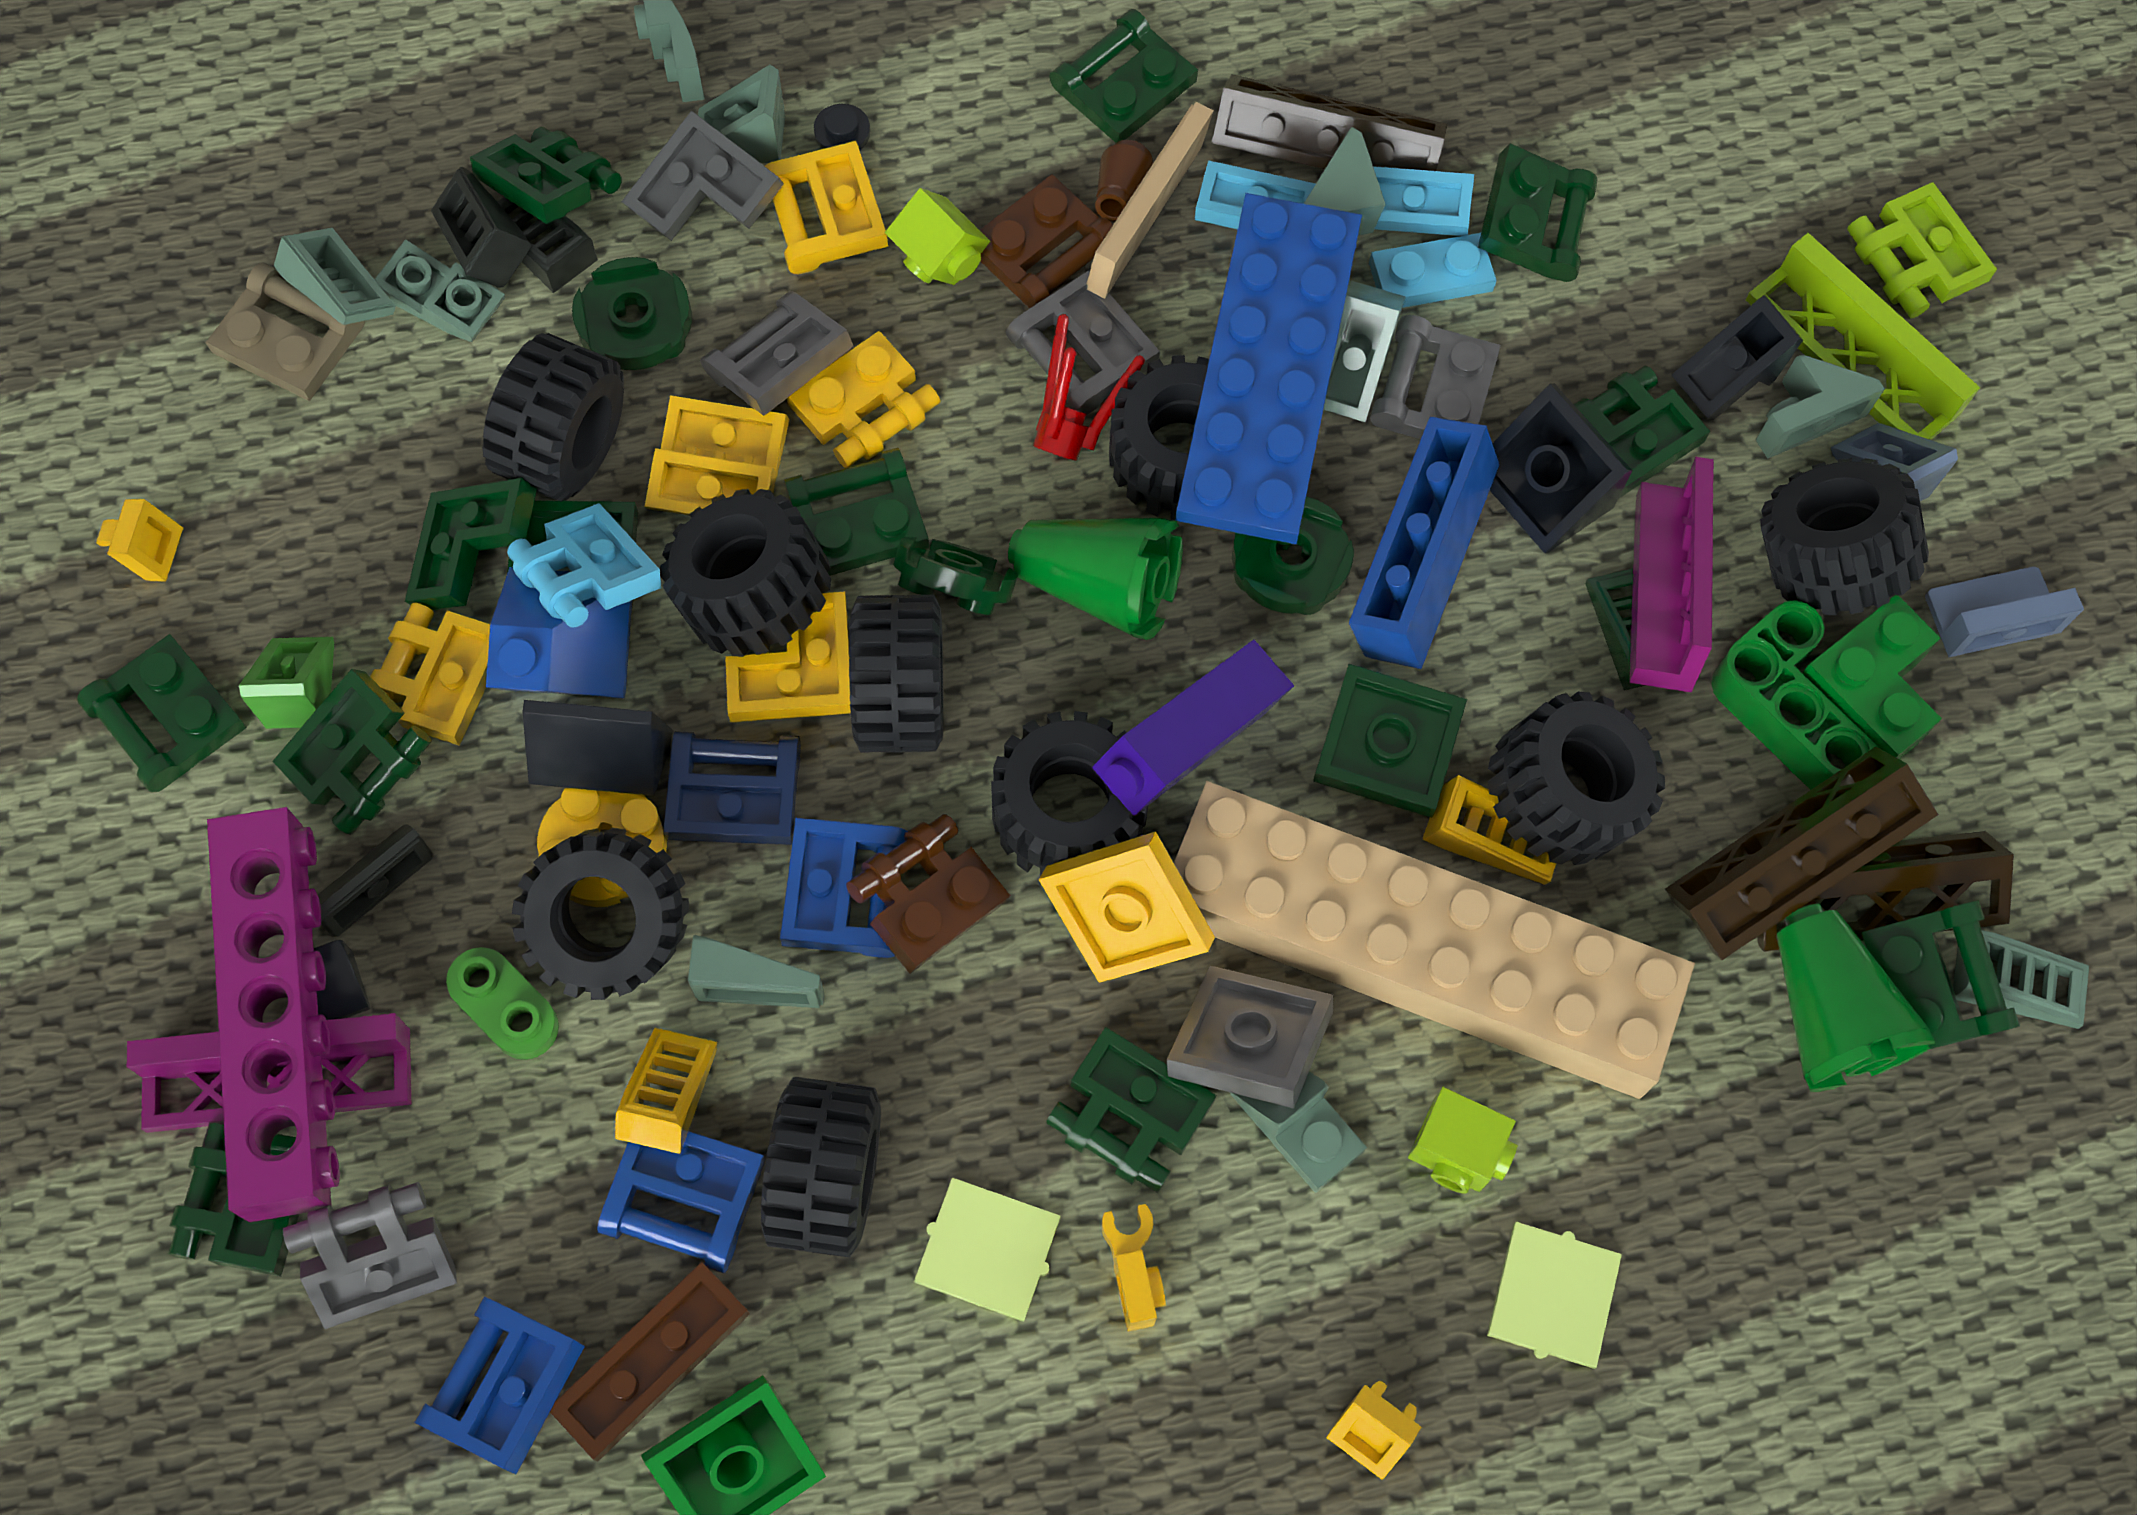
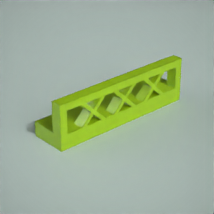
[1745,233,1980,440]

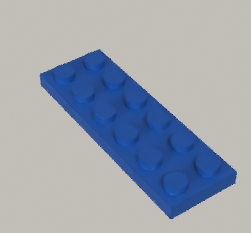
[1175,193,1362,544]

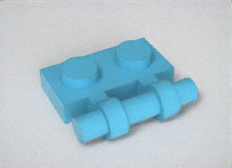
[507,503,661,628]

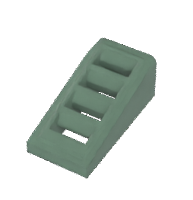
[274,228,396,325]
[1953,930,2089,1029]
[688,935,824,1008]

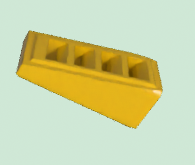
[1423,775,1556,885]
[615,1028,717,1154]

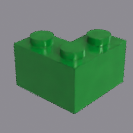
[1802,595,1942,759]

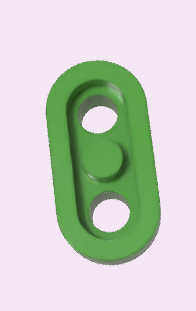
[446,947,559,1060]

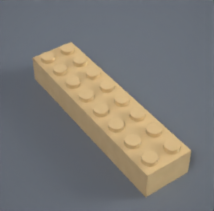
[1174,781,1695,1099]

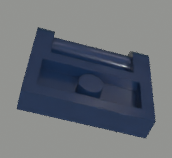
[663,731,801,845]

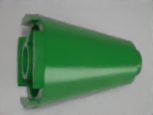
[1008,518,1183,640]
[1777,904,1935,1092]

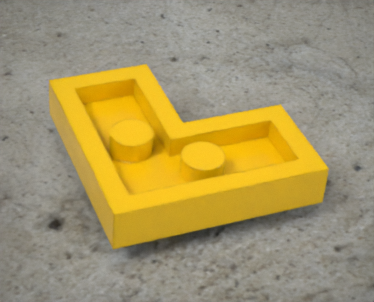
[725,591,851,722]

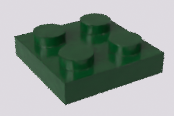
[1313,664,1467,818]

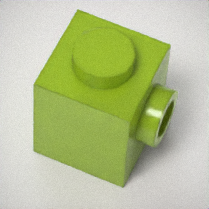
[885,188,991,285]
[1408,1087,1518,1194]

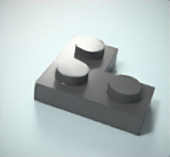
[621,111,784,241]

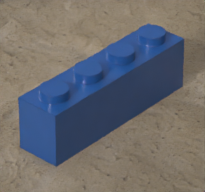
[1349,417,1500,669]

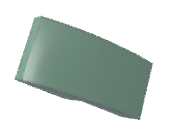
[634,0,705,102]
[374,239,505,342]

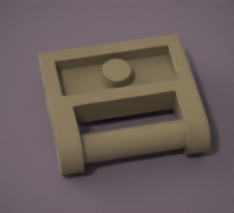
[206,263,365,401]

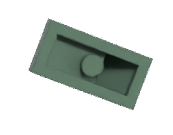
[1756,355,1885,459]
[1230,1071,1367,1193]

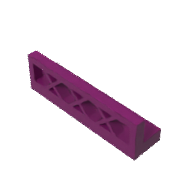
[1630,457,1714,692]
[126,1013,412,1133]

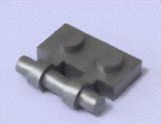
[283,1182,457,1329]

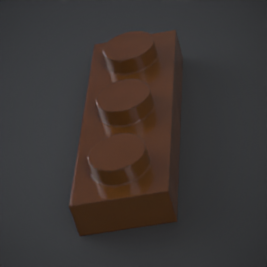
[550,1262,750,1462]

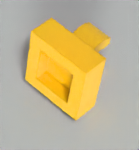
[96,499,183,581]
[1326,1381,1422,1480]

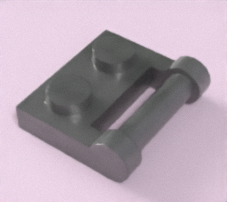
[1006,271,1160,416]
[700,291,854,416]
[1370,315,1501,439]

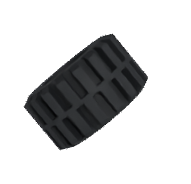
[482,333,624,501]
[1109,355,1209,520]
[1760,458,1929,615]
[660,489,832,657]
[849,595,943,753]
[1487,691,1665,865]
[991,711,1149,876]
[512,828,689,1000]
[761,1077,881,1258]

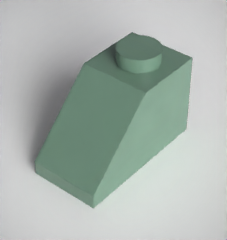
[1323,280,1406,422]

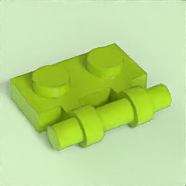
[1847,182,1997,319]

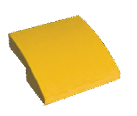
[644,395,789,516]

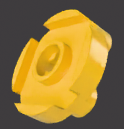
[537,788,667,907]

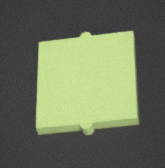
[914,1178,1061,1322]
[1487,1222,1622,1369]

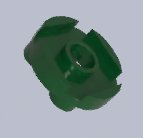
[572,257,692,370]
[1232,497,1354,615]
[893,536,1018,615]

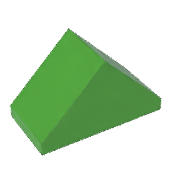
[239,637,334,729]

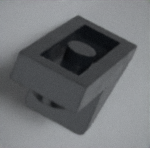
[1672,295,1803,420]

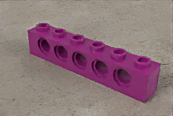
[207,807,340,1222]

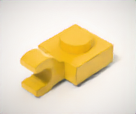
[1102,1204,1166,1332]

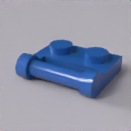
[780,818,908,958]
[597,1131,766,1273]
[414,1297,585,1475]

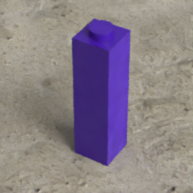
[1092,639,1294,816]

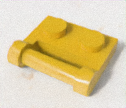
[765,141,888,274]

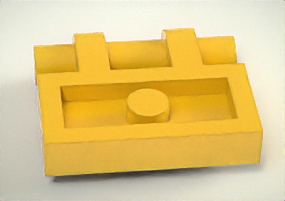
[787,331,941,468]
[370,603,490,746]

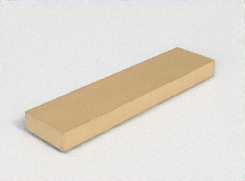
[1086,102,1214,299]

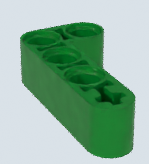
[1711,601,1879,790]

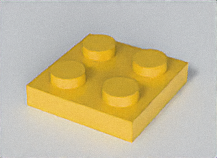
[1039,831,1215,983]

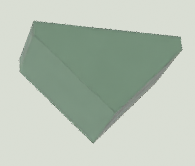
[698,65,786,163]
[1304,127,1385,236]

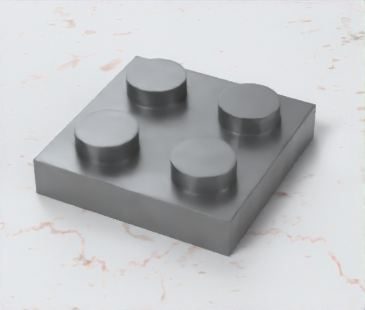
[1167,966,1333,1108]

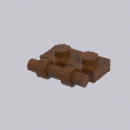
[846,814,1011,974]

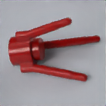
[1033,314,1145,461]

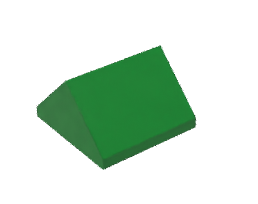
[641,1375,826,1515]

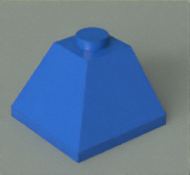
[486,567,632,698]

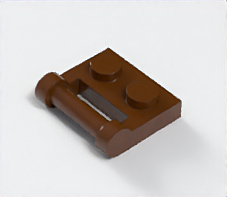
[980,174,1113,308]

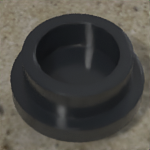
[814,103,870,151]

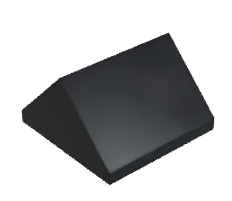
[1490,383,1633,553]
[522,700,673,796]

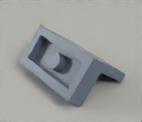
[1925,567,2084,657]

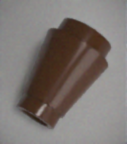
[1095,140,1153,222]

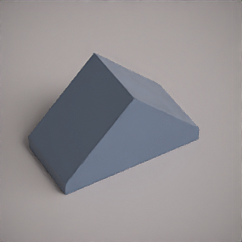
[1831,423,1958,501]

